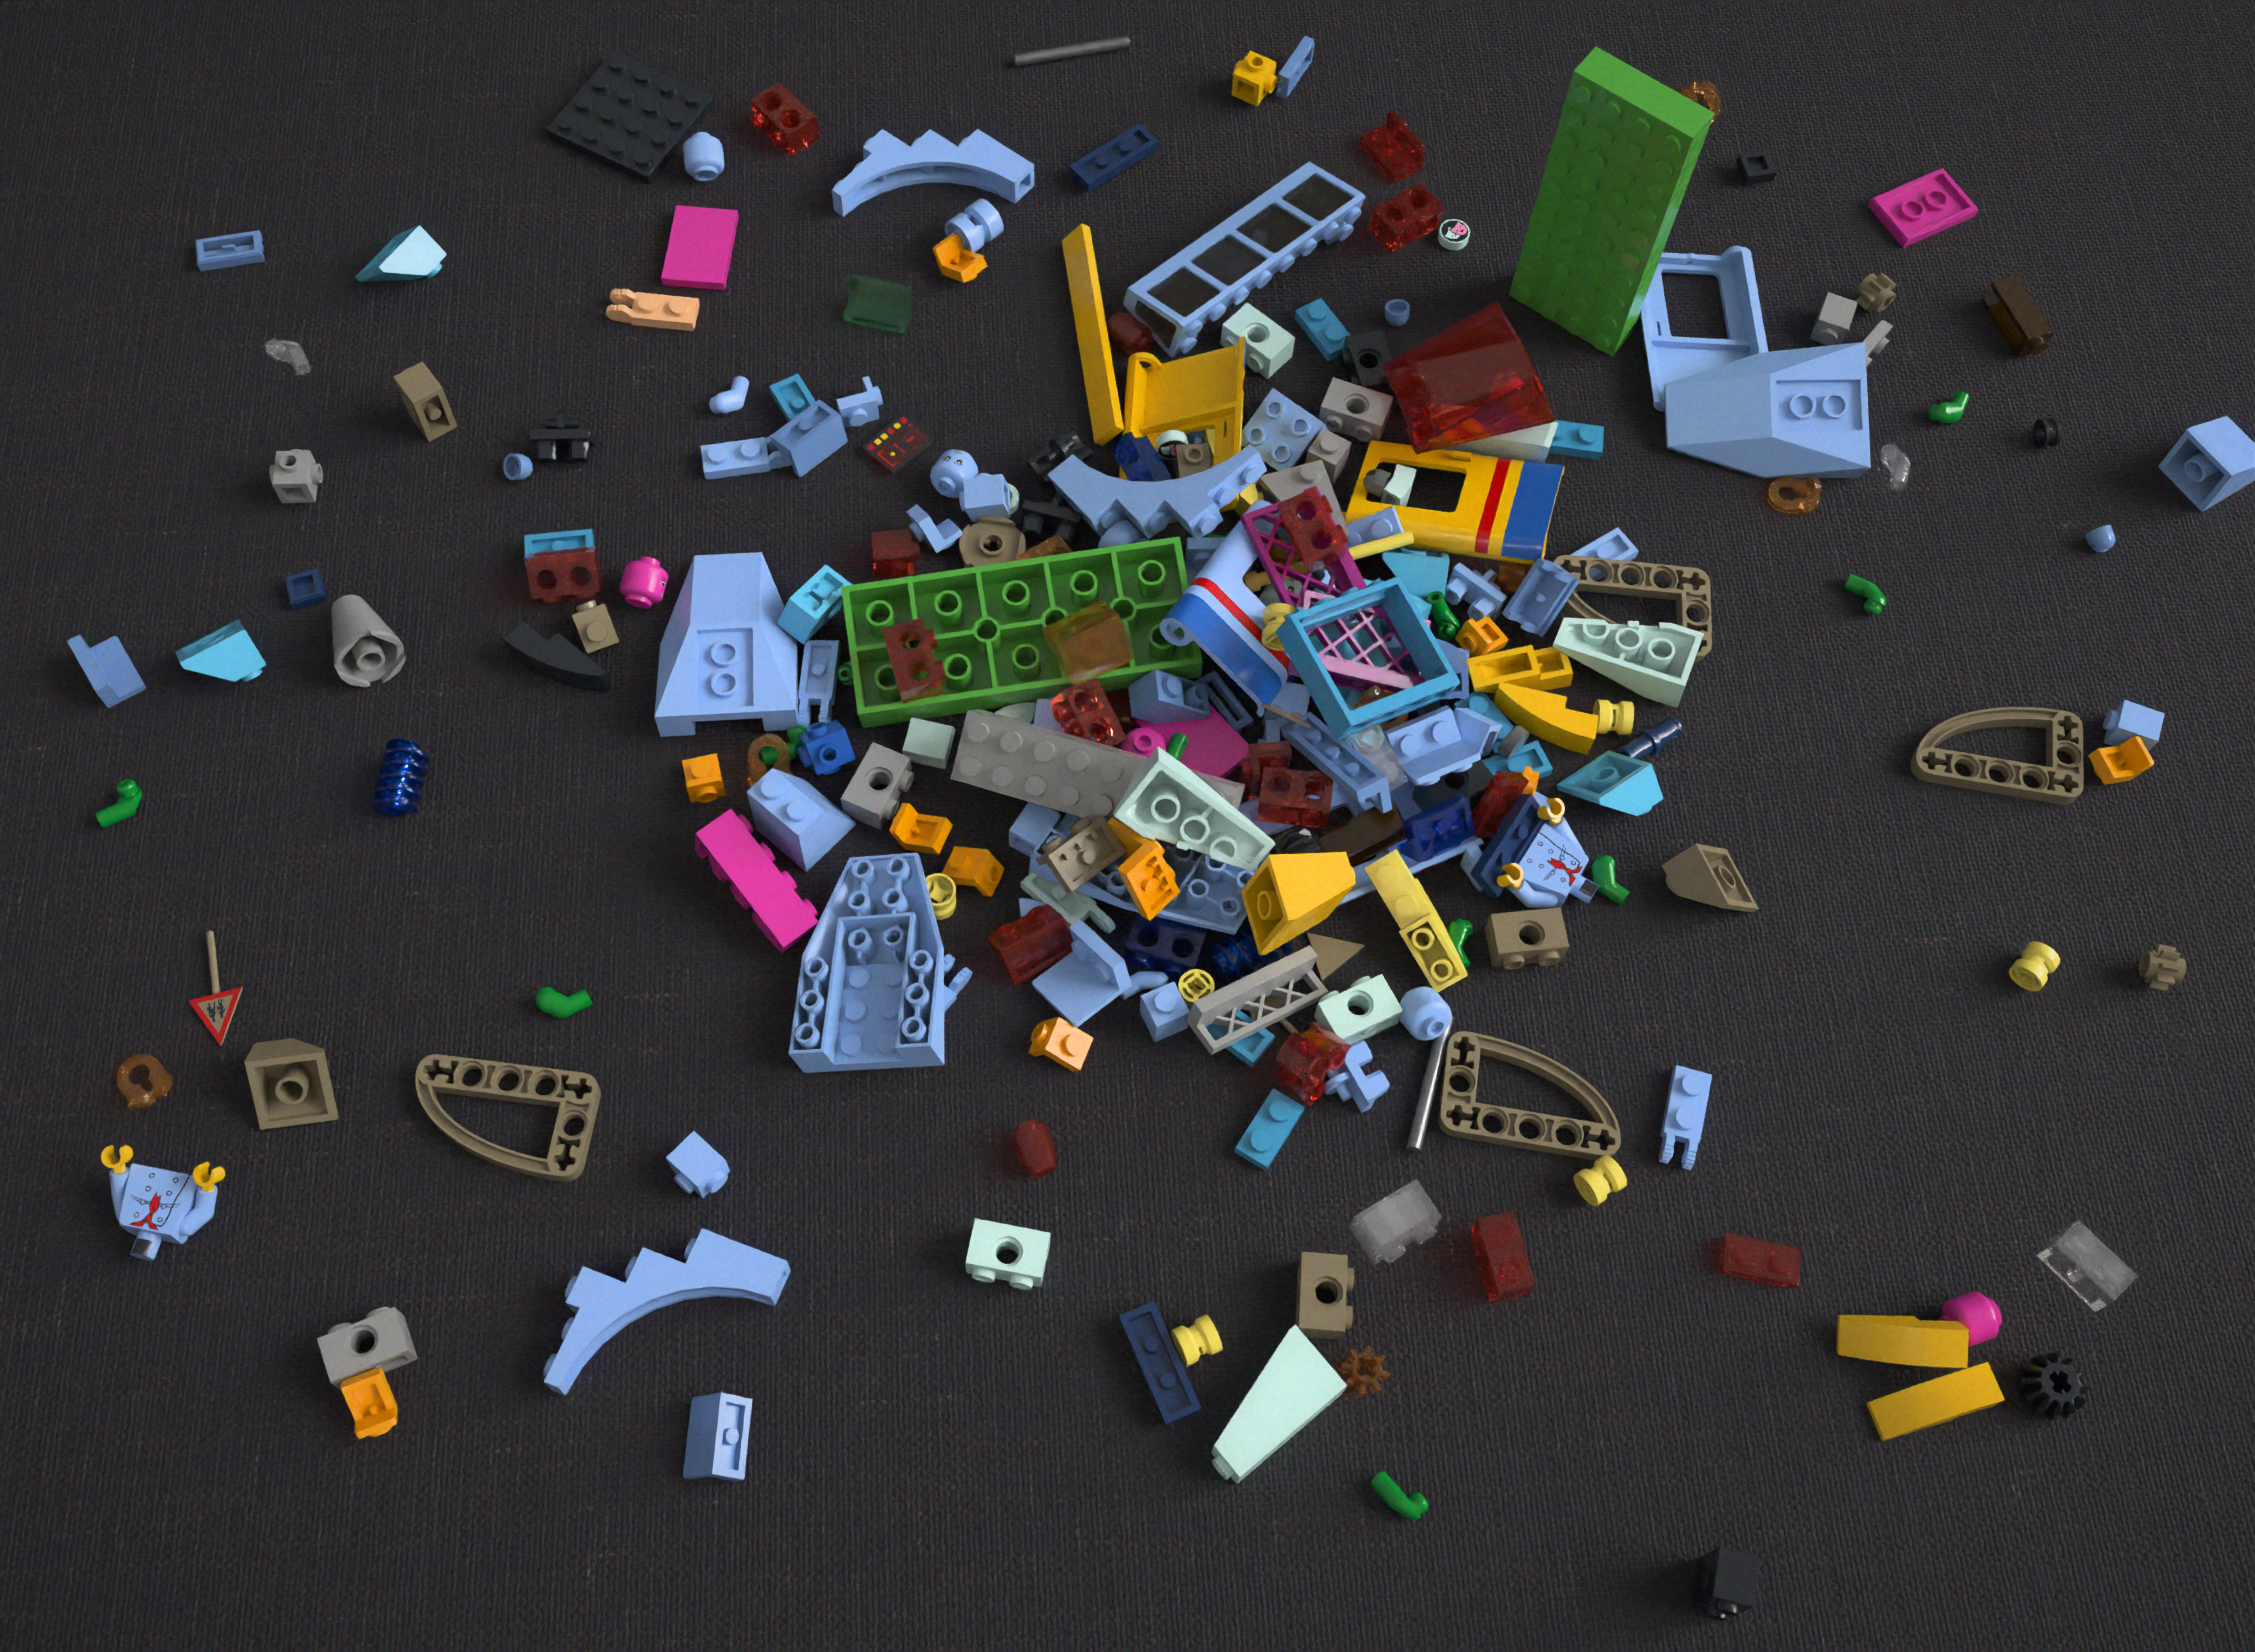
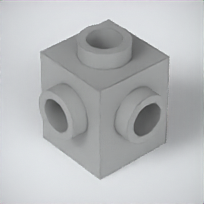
[269,449,323,503]

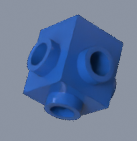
[797,719,856,775]

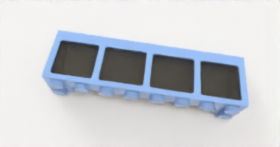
[1123,162,1365,358]

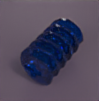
[371,738,430,817]
[1209,924,1291,986]

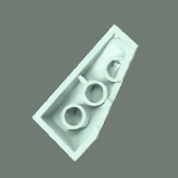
[1553,618,1704,708]
[1114,746,1275,872]

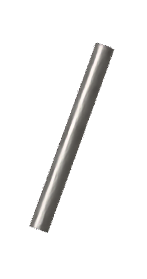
[1013,36,1130,67]
[1406,1016,1454,1152]

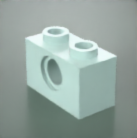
[1220,303,1295,379]
[1314,974,1403,1051]
[965,1218,1050,1290]

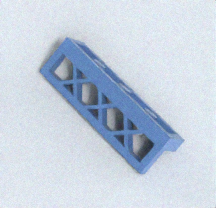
[1281,712,1392,814]

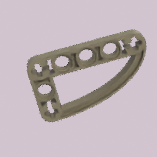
[1554,555,1712,662]
[1910,707,2084,805]
[1438,1031,1621,1161]
[415,1054,601,1182]

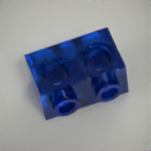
[1124,912,1207,980]

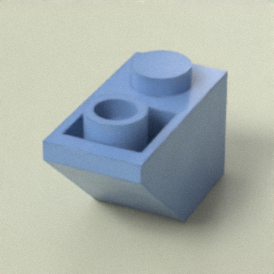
[1128,669,1210,724]

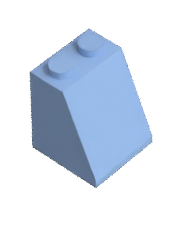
[2158,416,2255,512]
[747,768,856,872]

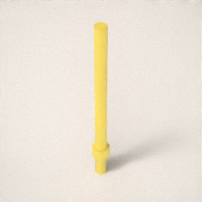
[1242,530,1414,592]

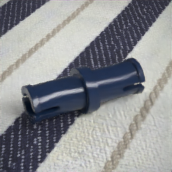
[1617,716,1683,760]

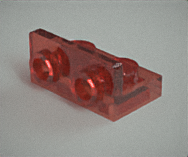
[1359,111,1426,184]
[1238,740,1292,802]
[987,904,1073,985]

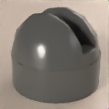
[1363,469,1391,498]

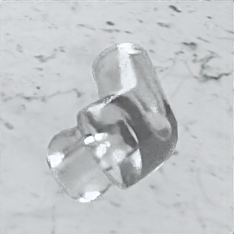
[266,339,311,375]
[1880,444,1910,491]

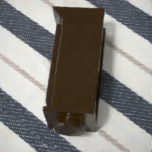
[1981,273,2056,358]
[1314,798,1412,867]

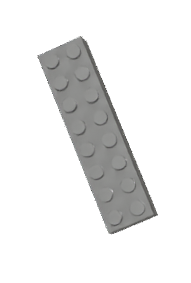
[951,709,1245,845]

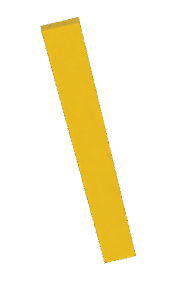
[1062,223,1124,446]

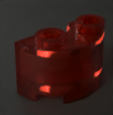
[1275,1022,1351,1107]

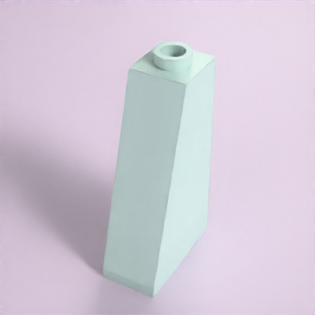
[1425,406,1558,463]
[1211,1325,1347,1484]

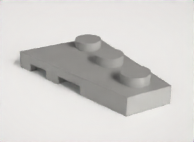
[1259,460,1350,548]

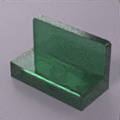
[843,274,913,335]

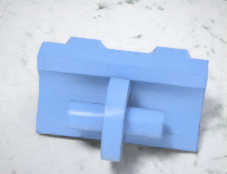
[1444,562,1507,622]
[1323,1040,1390,1113]

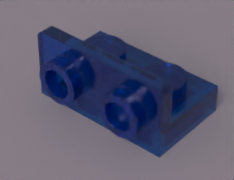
[1112,432,1173,482]
[1398,794,1475,862]

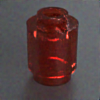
[1106,311,1153,355]
[1011,1119,1058,1178]

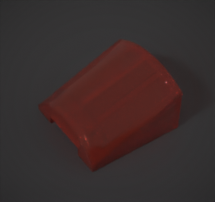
[1382,302,1556,454]

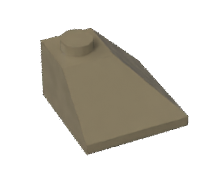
[1662,844,1759,913]
[244,1038,339,1130]

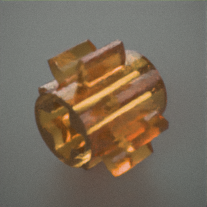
[1498,561,1533,592]
[1340,1346,1390,1398]

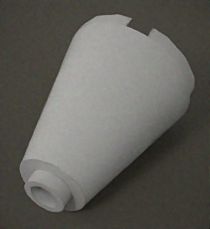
[331,595,405,687]

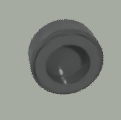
[1498,725,1530,760]

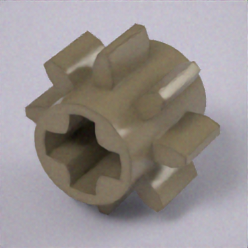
[1856,273,1896,312]
[2139,944,2186,991]

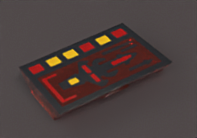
[862,413,935,474]

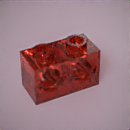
[751,82,819,156]
[1369,183,1444,253]
[1277,487,1348,574]
[525,546,603,603]
[882,618,947,704]
[1050,678,1127,748]
[1257,766,1333,829]
[1470,1211,1536,1304]

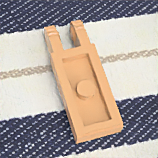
[606,288,700,331]

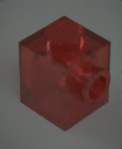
[871,528,921,578]

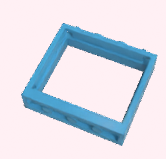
[1275,576,1461,741]

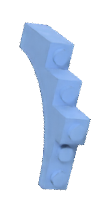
[832,129,1034,217]
[1047,444,1267,541]
[543,1228,791,1396]

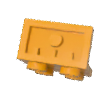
[1107,818,1180,921]

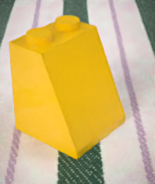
[1240,852,1356,955]

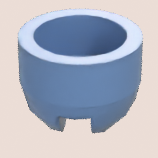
[1385,299,1410,327]
[503,453,533,480]
[2085,525,2116,552]

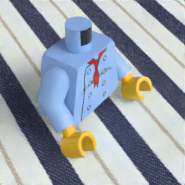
[1497,798,1598,908]
[101,1145,225,1261]

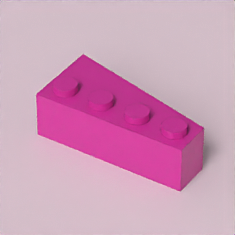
[695,809,819,954]

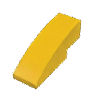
[1466,645,1573,693]
[1493,682,1599,755]
[1836,1315,1969,1368]
[1866,1362,2005,1441]

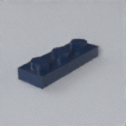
[1069,123,1158,192]
[1470,794,1546,897]
[1118,1301,1202,1427]

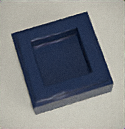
[284,568,328,610]

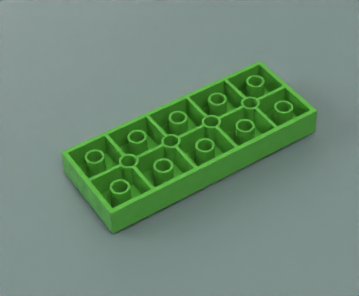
[1509,47,1715,357]
[841,536,1202,728]

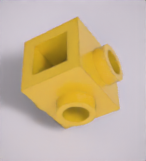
[1231,51,1278,107]

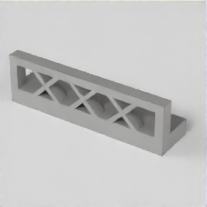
[1186,945,1329,1055]

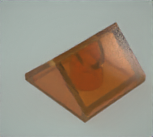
[1041,599,1135,689]

